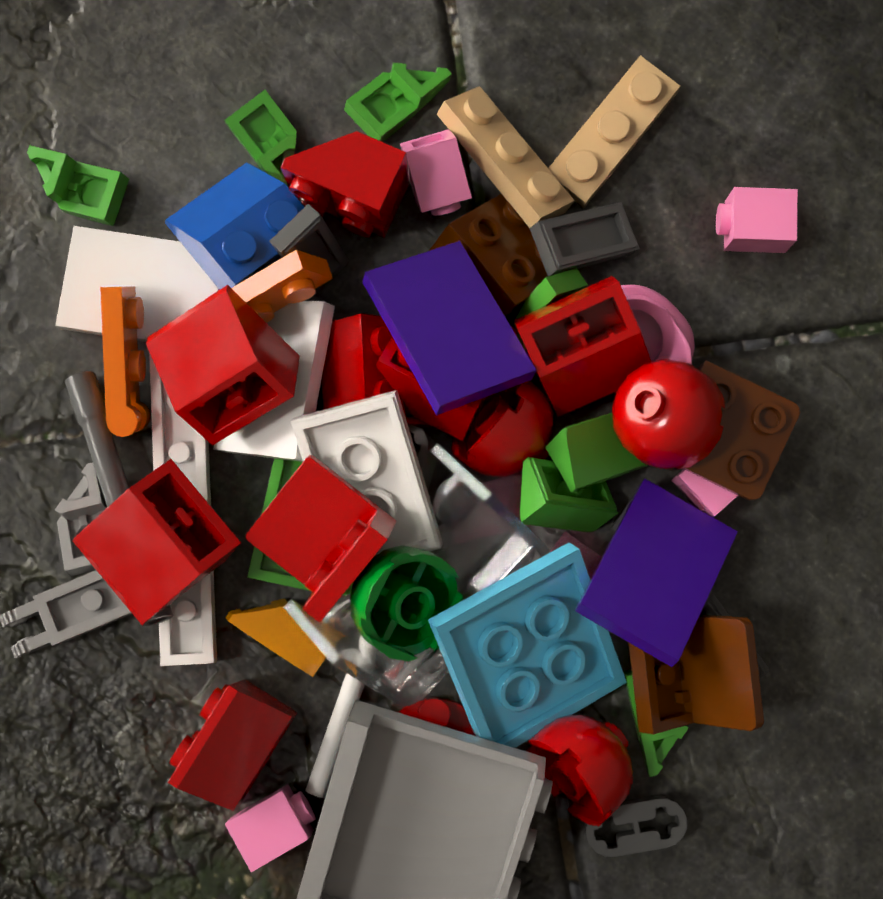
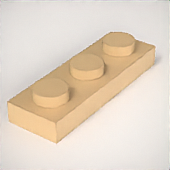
[548,55,681,208]
[437,86,575,228]

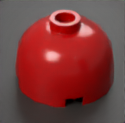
[612,359,725,469]
[451,381,553,478]
[526,715,633,827]

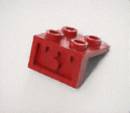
[245,455,397,623]

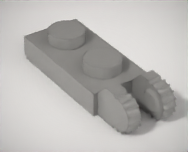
[0,570,132,658]

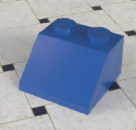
[165,162,304,290]

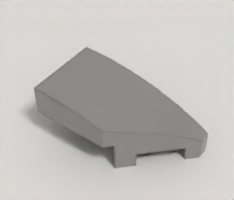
[55,462,107,576]

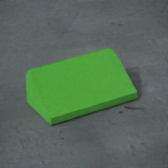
[545,413,648,493]
[520,457,618,532]

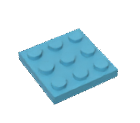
[428,542,627,748]

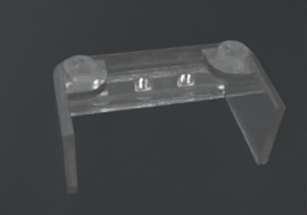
[283,443,550,706]

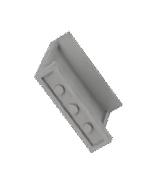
[297,700,553,899]

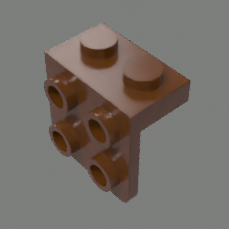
[429,194,548,320]
[667,360,800,501]
[628,615,764,735]

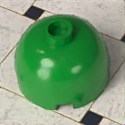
[350,545,463,661]

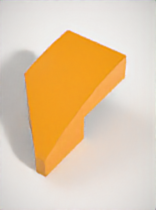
[225,598,342,677]

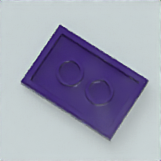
[362,241,536,416]
[575,479,738,667]

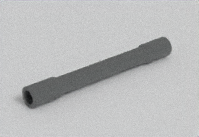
[65,371,173,627]

